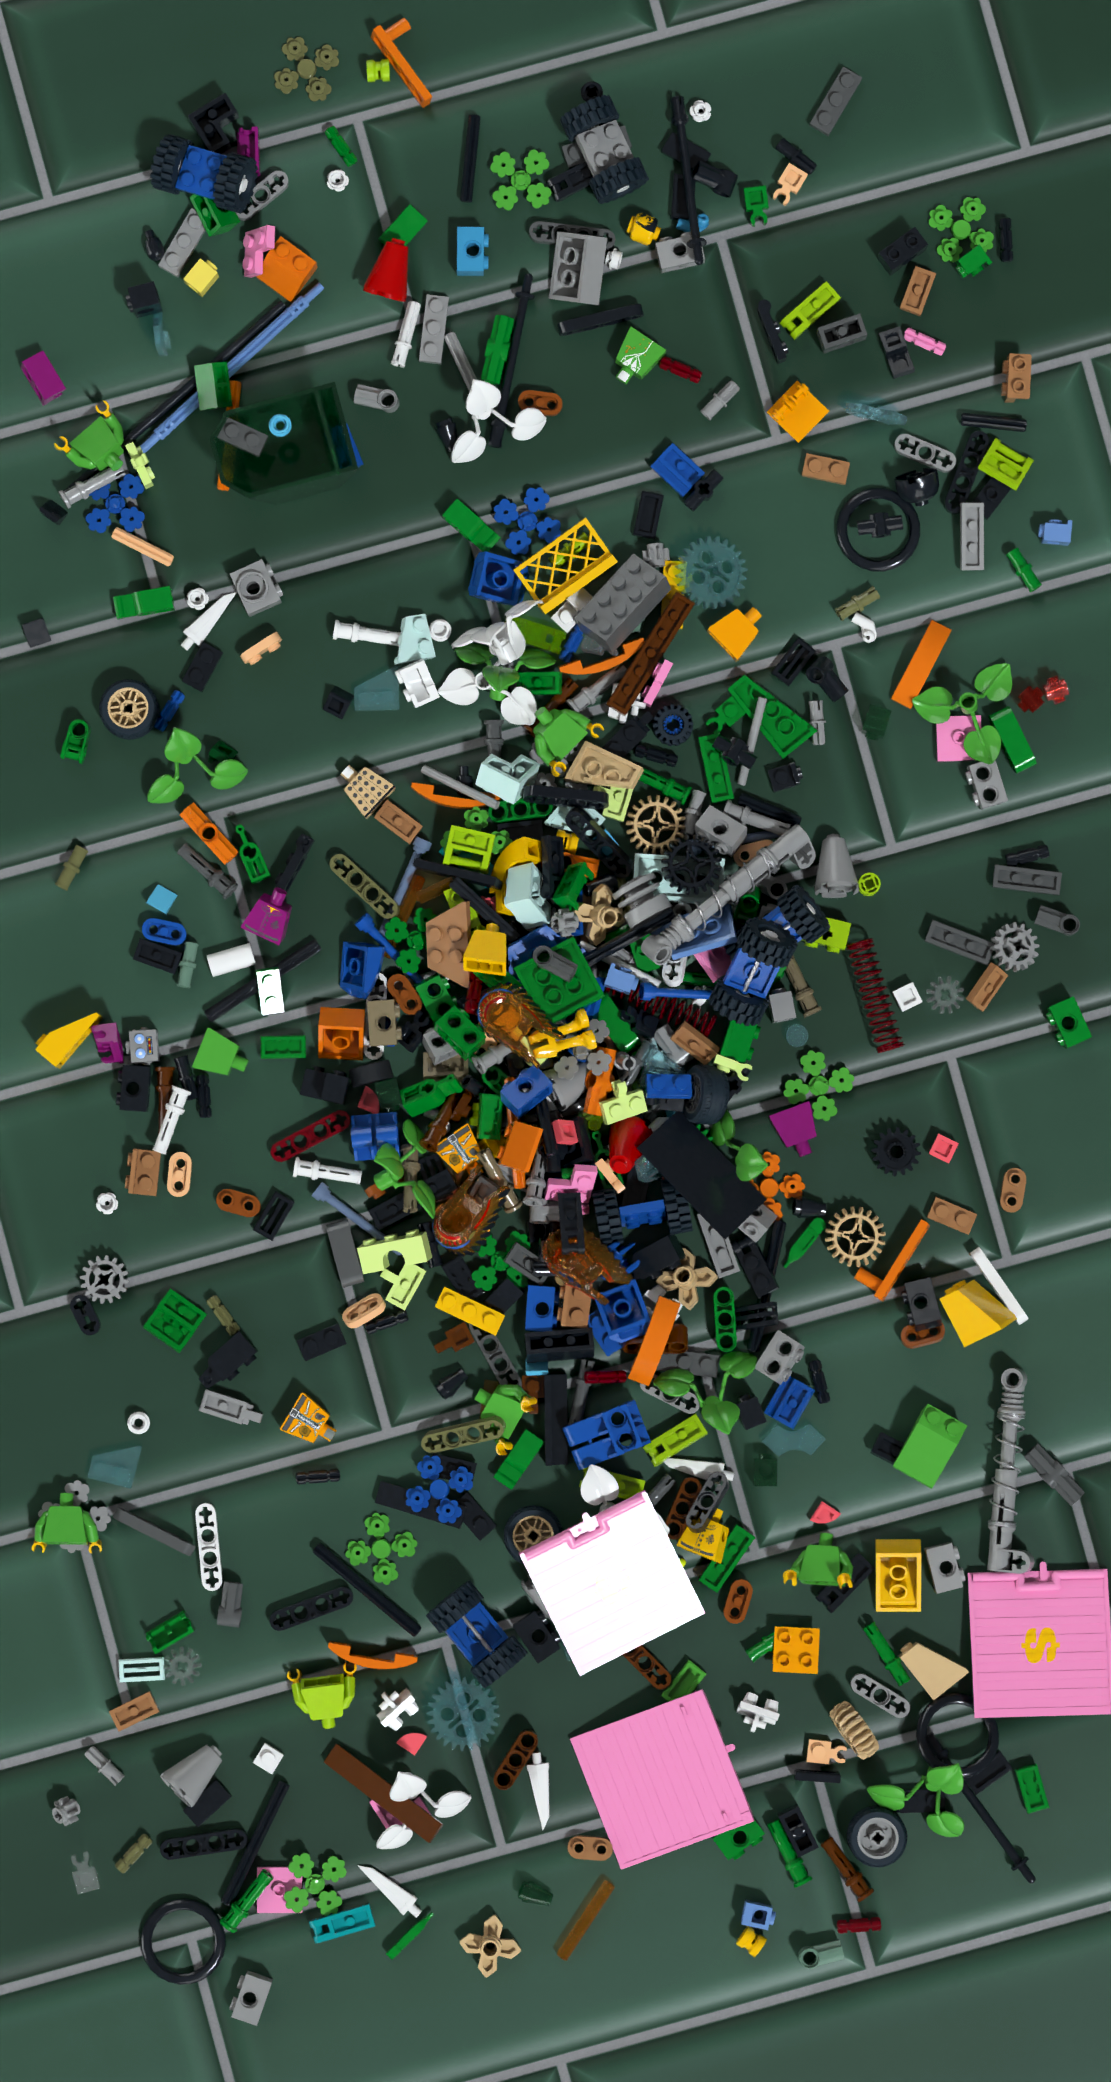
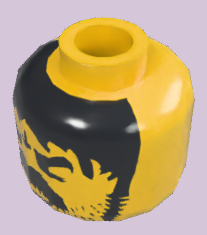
[627,213,661,245]

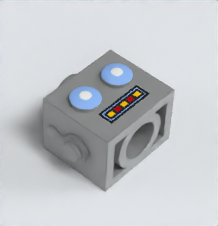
[126,1027,160,1066]

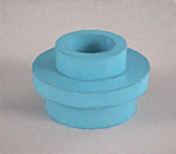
[269,414,292,437]

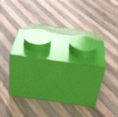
[892,1404,967,1489]

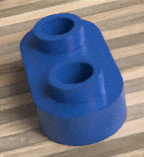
[142,918,187,946]

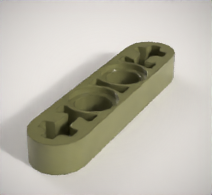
[330,854,400,920]
[421,1416,506,1453]

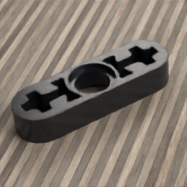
[686,1472,729,1533]

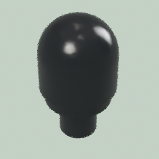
[144,230,165,261]
[455,766,473,797]

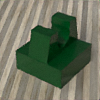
[208,740,238,764]

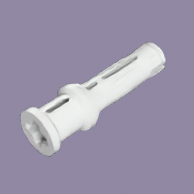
[333,620,401,646]
[152,1085,191,1155]
[293,1157,362,1185]

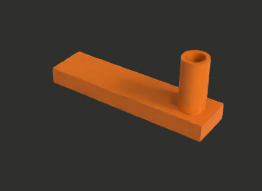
[371,18,432,108]
[854,1219,930,1302]

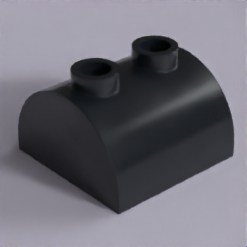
[554,1116,595,1174]

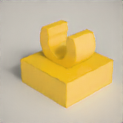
[478,1135,506,1158]

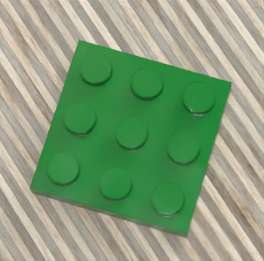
[514,936,605,1027]

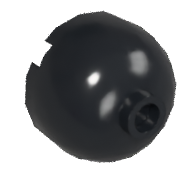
[894,468,939,506]

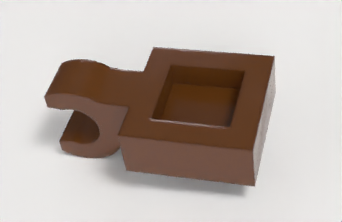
[450,1089,477,1123]
[434,1322,475,1354]
[522,1375,545,1414]

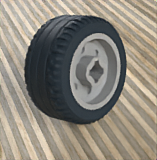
[847,1806,907,1868]

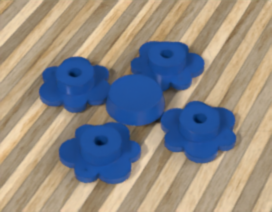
[86,474,145,533]
[494,487,561,555]
[406,1455,473,1523]

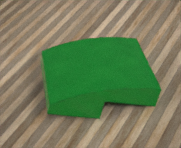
[143,1288,207,1354]

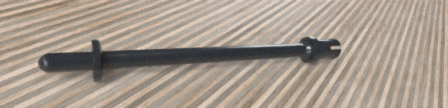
[670,96,707,265]
[488,273,535,448]
[927,1732,1036,1884]

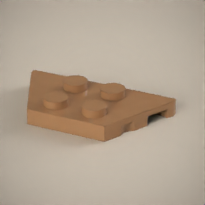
[426,901,472,988]

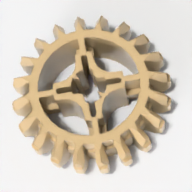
[626,795,686,855]
[825,1206,886,1267]
[830,1701,879,1760]

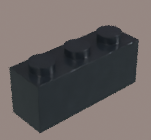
[525,1328,594,1363]

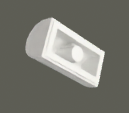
[207,943,256,977]

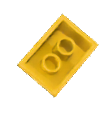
[35,1013,104,1069]
[875,1539,921,1612]

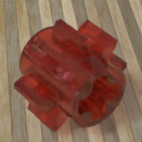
[1042,676,1069,705]
[1018,686,1044,713]

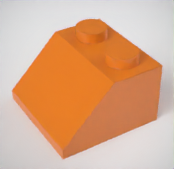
[256,236,318,303]
[318,1007,365,1061]
[496,1121,543,1173]

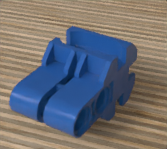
[351,1112,401,1161]
[562,1399,651,1470]

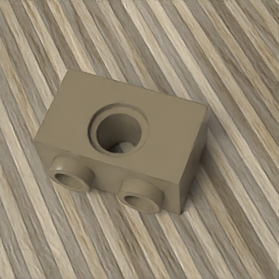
[367,999,402,1047]

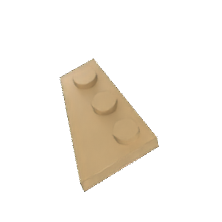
[564,741,644,789]

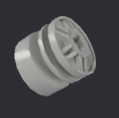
[612,872,672,929]

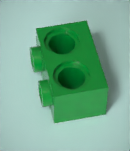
[414,973,459,1024]
[434,1005,486,1061]

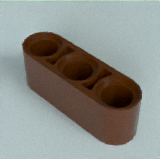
[623,1324,688,1354]
[665,1476,701,1540]
[494,1729,538,1790]

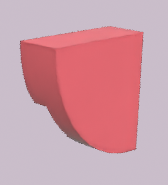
[357,1086,380,1114]
[810,1501,841,1524]
[396,1733,427,1756]

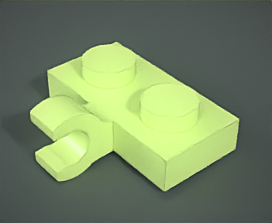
[125,442,155,489]
[593,785,633,822]
[713,1054,752,1081]
[599,1079,648,1125]
[380,1264,426,1311]

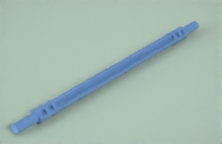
[140,282,324,453]

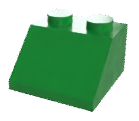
[719,1020,761,1064]

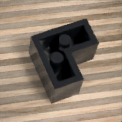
[188,92,239,154]
[300,1065,351,1105]

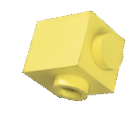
[183,259,219,297]

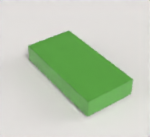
[661,1660,707,1701]

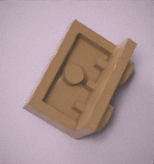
[1001,353,1032,403]

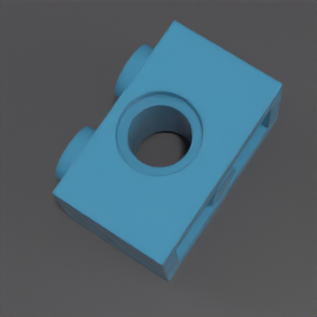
[457,227,489,276]

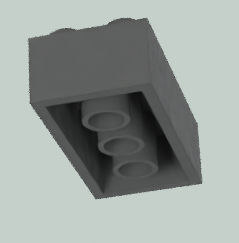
[574,553,671,653]

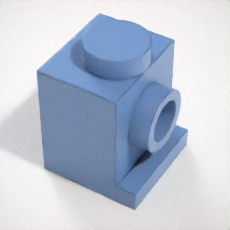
[1038,520,1072,546]
[604,963,639,995]
[741,1899,776,1930]

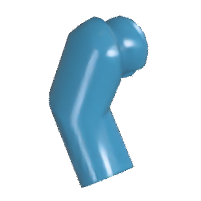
[676,214,709,232]

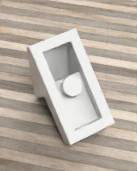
[551,588,593,634]

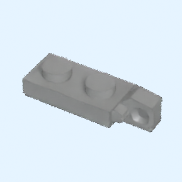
[199,1389,263,1425]

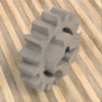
[990,922,1039,972]
[80,1255,130,1304]

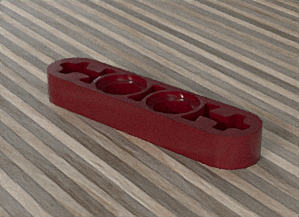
[271,1110,351,1162]

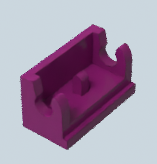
[237,127,260,177]
[21,351,66,406]
[91,1022,124,1064]

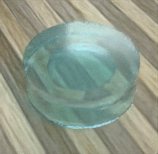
[786,1025,808,1047]

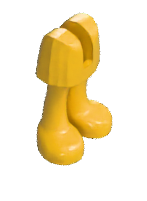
[528,1008,597,1059]

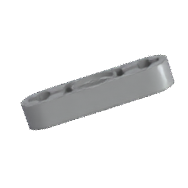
[236,171,289,221]
[894,434,956,473]
[639,1374,700,1414]
[850,1673,910,1718]

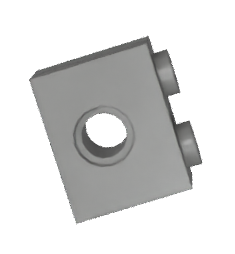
[230,559,283,617]

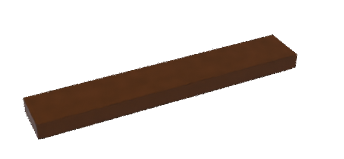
[606,591,695,716]
[324,1744,444,1843]

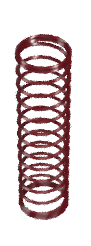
[846,938,905,1053]
[605,968,717,1037]

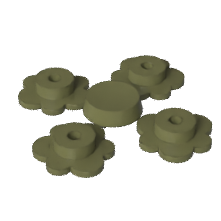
[274,37,339,102]

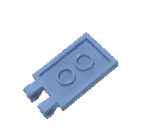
[651,903,737,960]

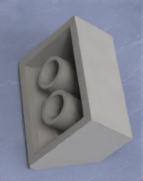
[549,231,607,305]

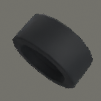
[349,1060,393,1087]

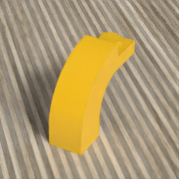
[489,836,542,916]

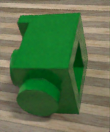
[956,244,992,278]

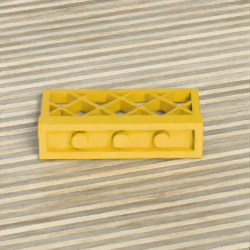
[513,518,618,614]

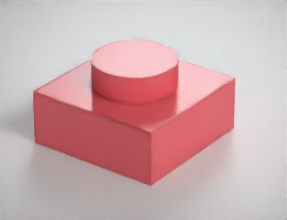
[552,1119,578,1145]
[928,1134,959,1164]

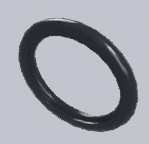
[836,488,920,572]
[916,1693,999,1778]
[140,1899,226,1985]

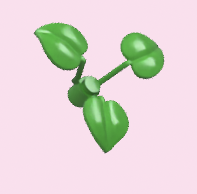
[454,643,557,701]
[912,663,1012,765]
[147,727,248,803]
[710,1109,768,1181]
[374,1119,436,1219]
[653,1351,757,1435]
[867,1763,964,1837]

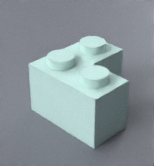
[475,754,540,805]
[504,862,551,929]

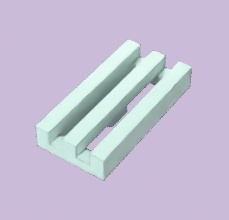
[119,1657,165,1682]

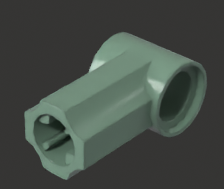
[798,1939,844,1969]

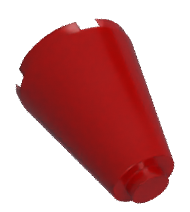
[363,238,408,302]
[609,1116,653,1174]

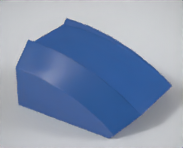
[468,551,529,606]
[340,941,385,1000]
[594,1279,651,1343]

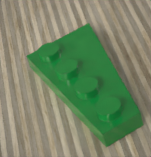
[728,675,819,759]

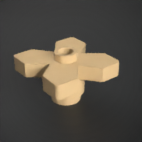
[572,884,626,946]
[656,1248,718,1310]
[460,1914,521,1978]

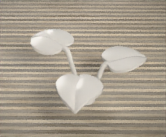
[451,379,546,463]
[451,600,544,665]
[438,621,537,725]
[580,1464,670,1535]
[376,1771,472,1849]

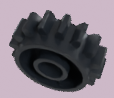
[871,1127,921,1177]

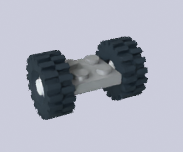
[560,95,649,204]

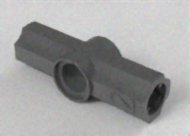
[1024,1443,1085,1506]

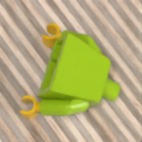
[287,1662,357,1729]

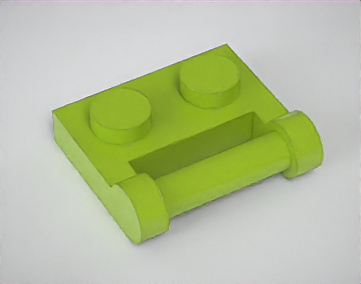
[978,438,1034,491]
[443,825,496,875]

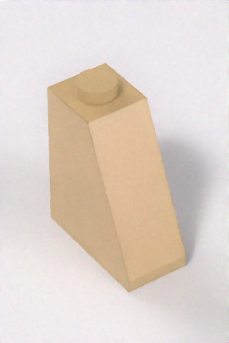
[898,1642,969,1700]

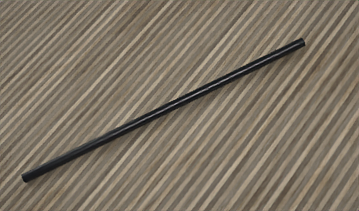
[64,300,286,491]

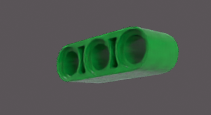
[988,706,1037,774]
[488,798,553,824]
[597,991,642,1054]
[713,1287,737,1352]

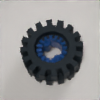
[653,704,693,746]

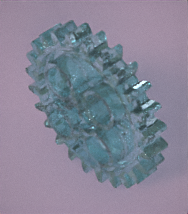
[675,536,748,609]
[427,1677,500,1751]

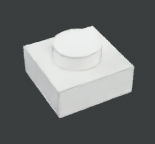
[892,982,922,1012]
[253,1743,284,1774]

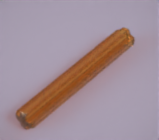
[384,875,425,959]
[557,1880,614,1961]

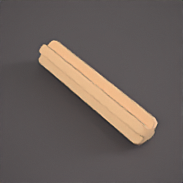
[111,527,174,566]

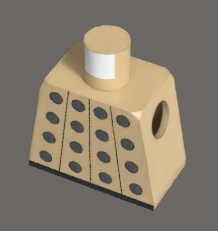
[340,765,396,819]

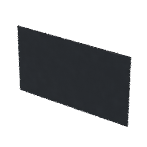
[637,1111,767,1240]

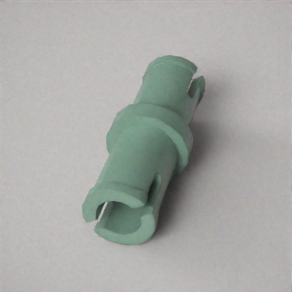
[176,942,199,988]

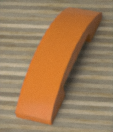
[891,620,951,709]
[558,637,645,675]
[411,782,501,809]
[628,1295,680,1386]
[328,1641,418,1669]

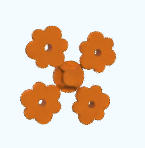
[749,1151,805,1223]

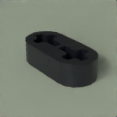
[70,1295,101,1335]

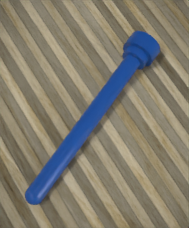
[354,912,435,994]
[639,982,712,1001]

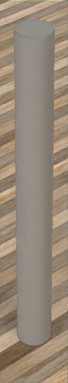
[737,697,767,786]
[421,765,500,810]

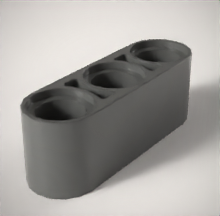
[326,1219,364,1288]

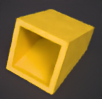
[940,1279,1017,1347]

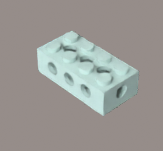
[633,853,725,904]

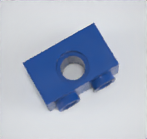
[500,1064,553,1119]
[525,1285,559,1332]

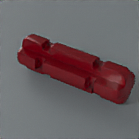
[659,356,702,383]
[464,972,483,1014]
[584,1370,627,1384]
[837,1917,881,1934]

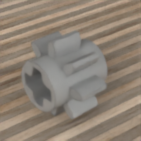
[642,543,670,568]
[551,908,579,937]
[52,1796,80,1826]

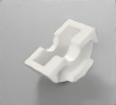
[395,659,440,708]

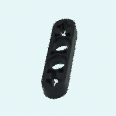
[557,304,644,336]
[944,431,989,515]
[523,785,609,809]
[565,807,634,878]
[269,1586,354,1631]
[160,1828,248,1860]

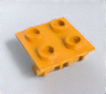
[766,380,829,443]
[772,1626,820,1674]

